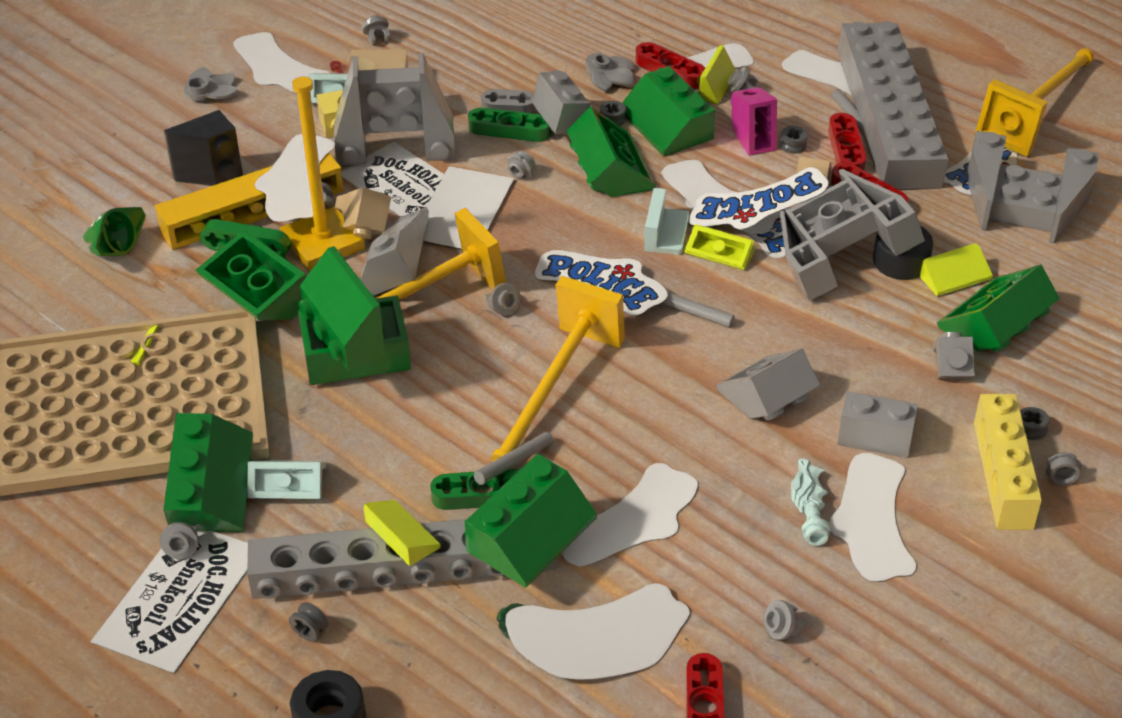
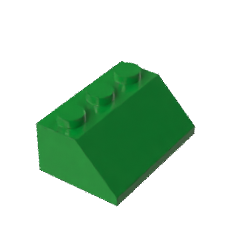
[622,66,715,157]
[566,106,656,197]
[195,230,307,320]
[298,246,385,371]
[936,264,1060,352]
[298,295,411,385]
[163,413,254,532]
[465,454,597,588]

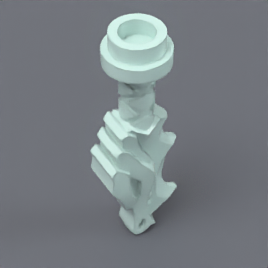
[791,459,830,546]

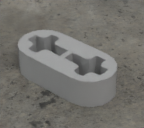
[481,89,536,114]

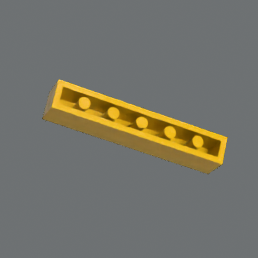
[154,153,343,250]

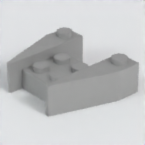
[334,53,456,166]
[966,131,1099,244]
[780,169,925,301]

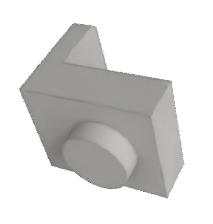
[933,332,975,380]

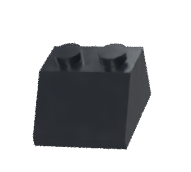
[164,110,243,186]

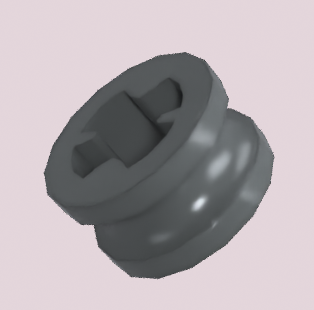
[600,101,626,126]
[780,126,808,154]
[1020,407,1049,440]
[289,602,329,642]

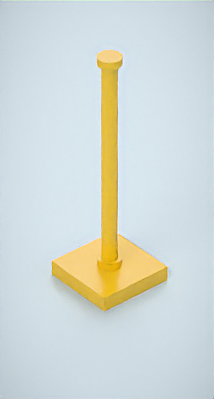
[975,48,1094,157]
[280,76,365,271]
[377,207,506,301]
[491,275,625,462]

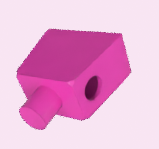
[731,87,777,156]

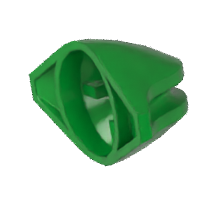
[83,207,146,257]

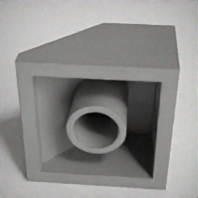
[532,70,592,134]
[715,348,820,421]
[837,391,918,458]

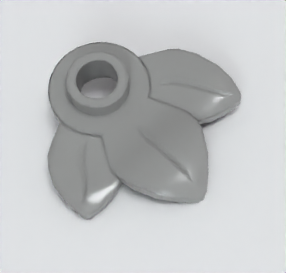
[585,53,636,92]
[184,67,238,102]

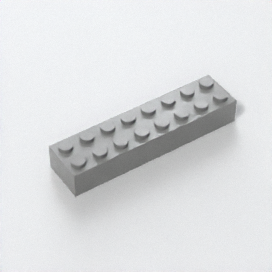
[837,21,949,189]

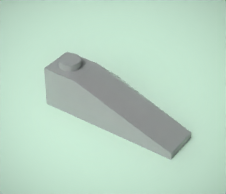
[360,207,429,295]

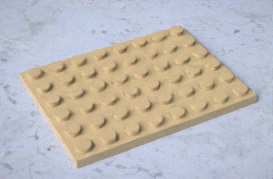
[0,308,270,496]

